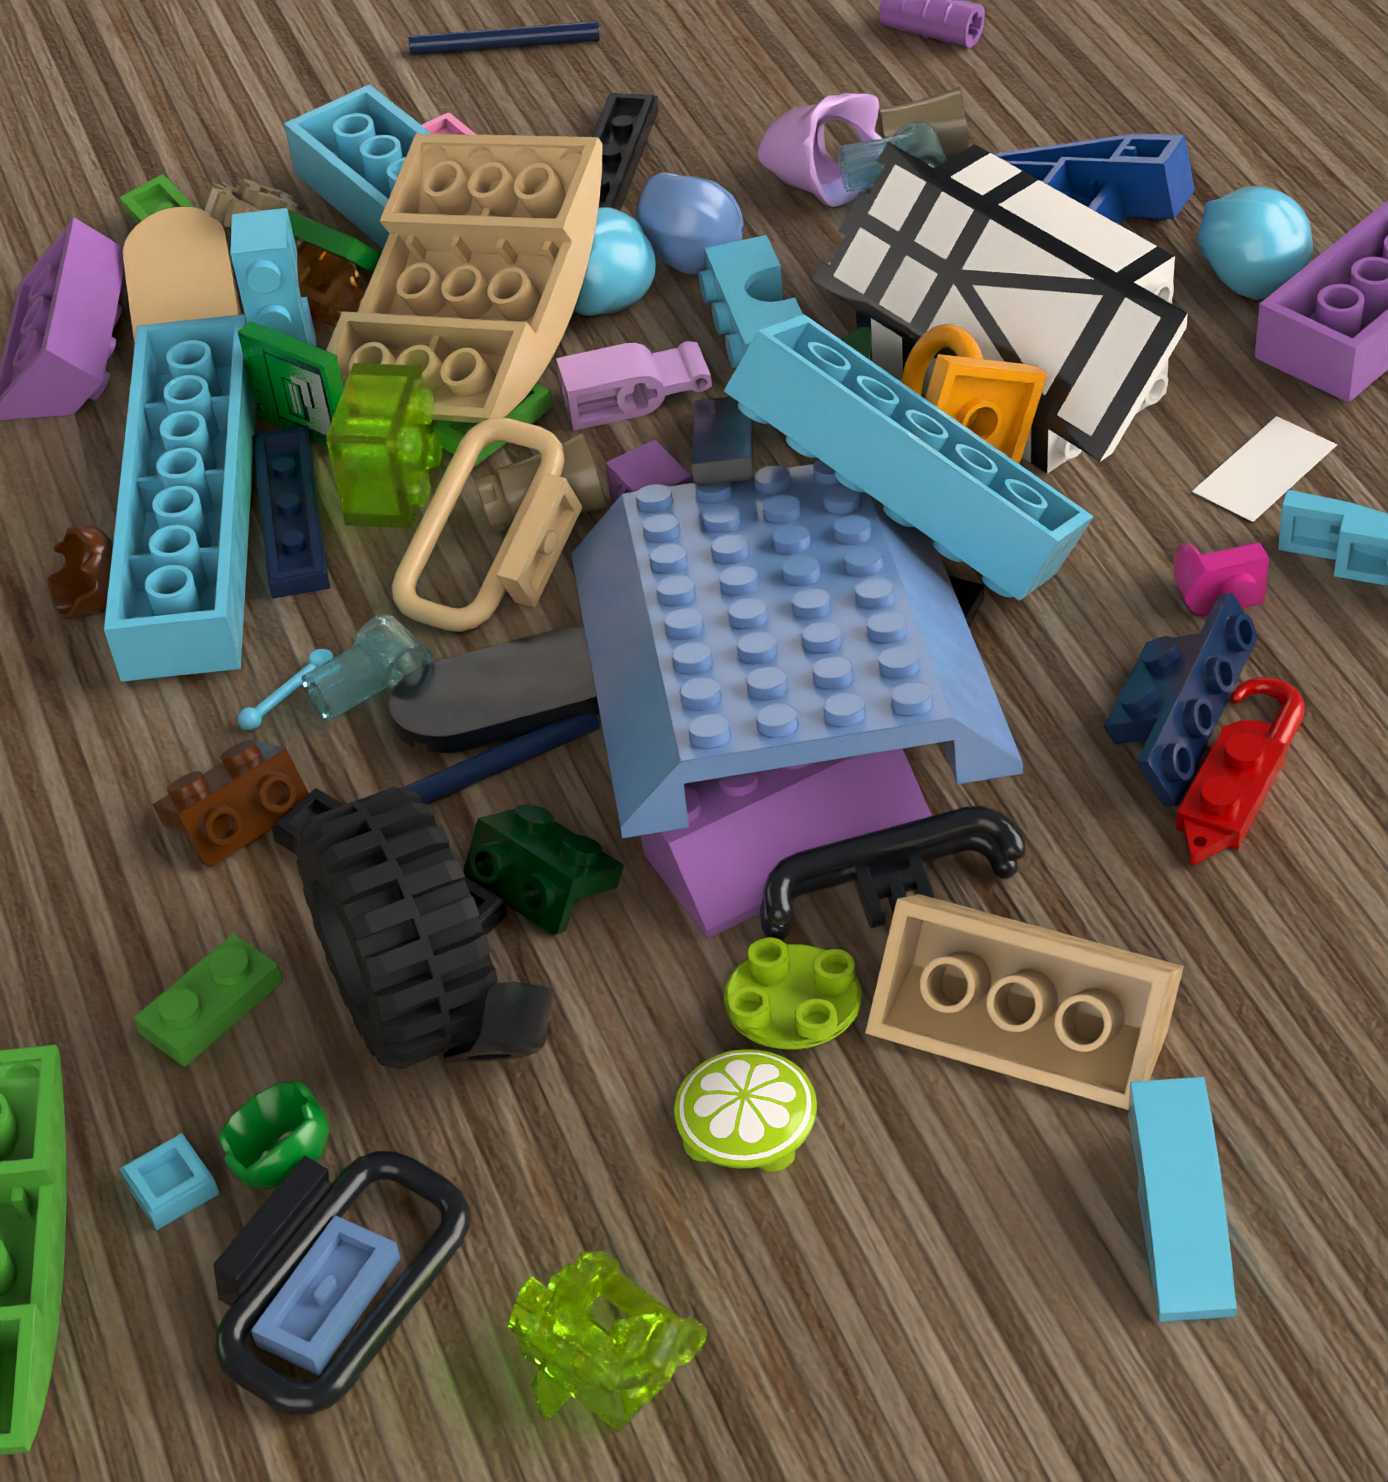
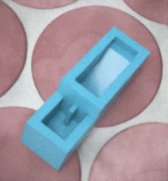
[1128,1077,1237,1322]

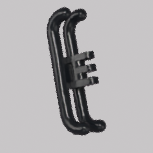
[760,806,1026,940]

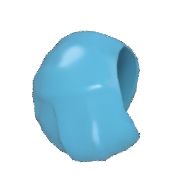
[1197,186,1313,300]
[573,207,656,316]

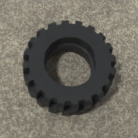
[294,787,498,1069]

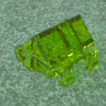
[507,1251,708,1433]

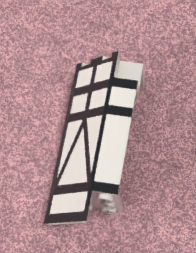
[811,142,1188,474]

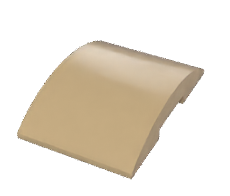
[326,133,602,423]

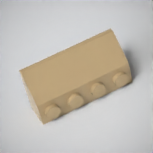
[865,894,1184,1110]

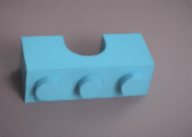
[230,208,316,347]
[698,235,802,368]

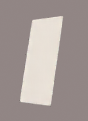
[1192,416,1337,522]

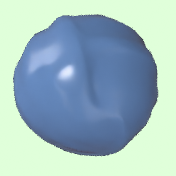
[636,173,744,275]

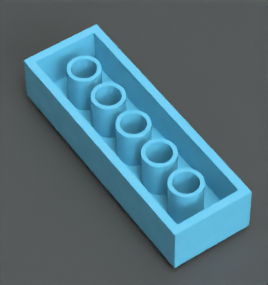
[724,314,1094,601]

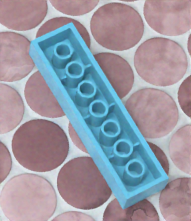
[104,314,256,682]

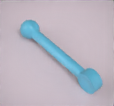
[237,649,334,731]

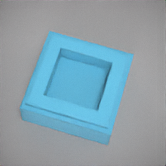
[119,1133,220,1231]

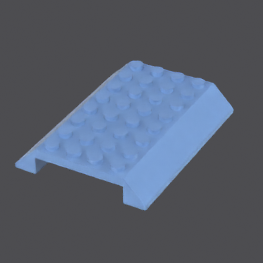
[571,460,1023,838]

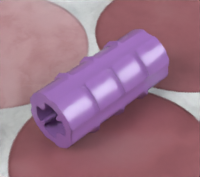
[879,0,985,48]

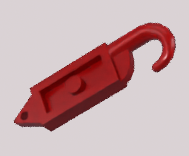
[1176,677,1305,866]

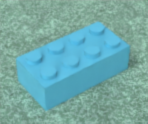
[284,84,432,249]

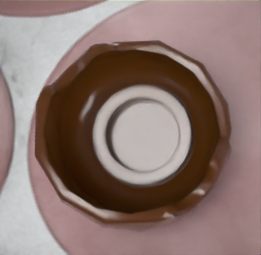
[48,526,113,619]

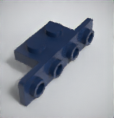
[1104,593,1257,807]

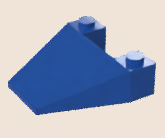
[993,133,1195,226]

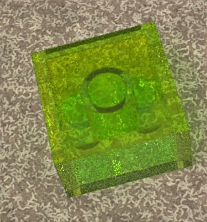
[326,363,442,529]

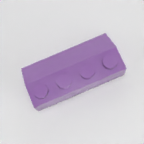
[0,218,126,421]
[641,748,932,939]

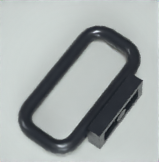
[213,1151,470,1414]

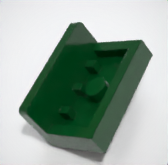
[463,804,624,935]

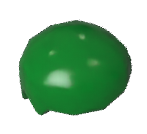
[218,1080,330,1190]

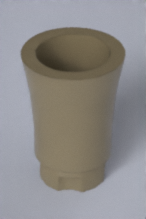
[875,87,970,160]
[475,432,607,533]

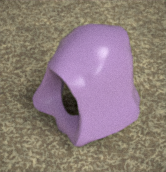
[758,93,885,207]

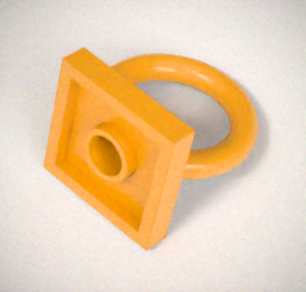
[901,324,1048,464]

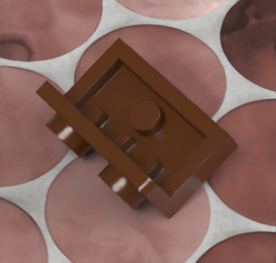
[152,739,309,866]

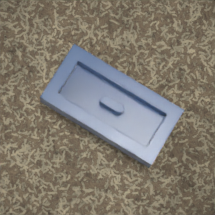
[251,1215,401,1376]

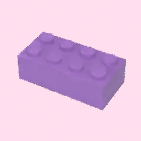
[1254,200,1388,403]

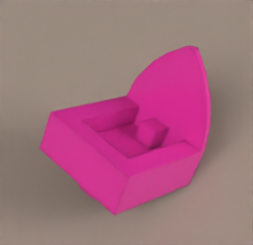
[1174,542,1269,616]

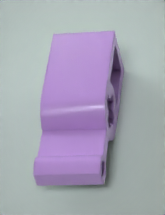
[556,341,712,431]

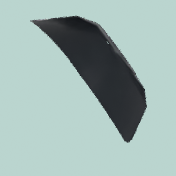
[443,981,553,1063]

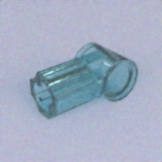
[838,122,947,193]
[301,615,433,721]

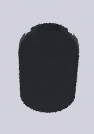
[389,626,599,753]

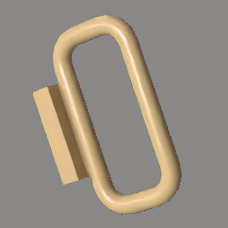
[392,418,583,632]

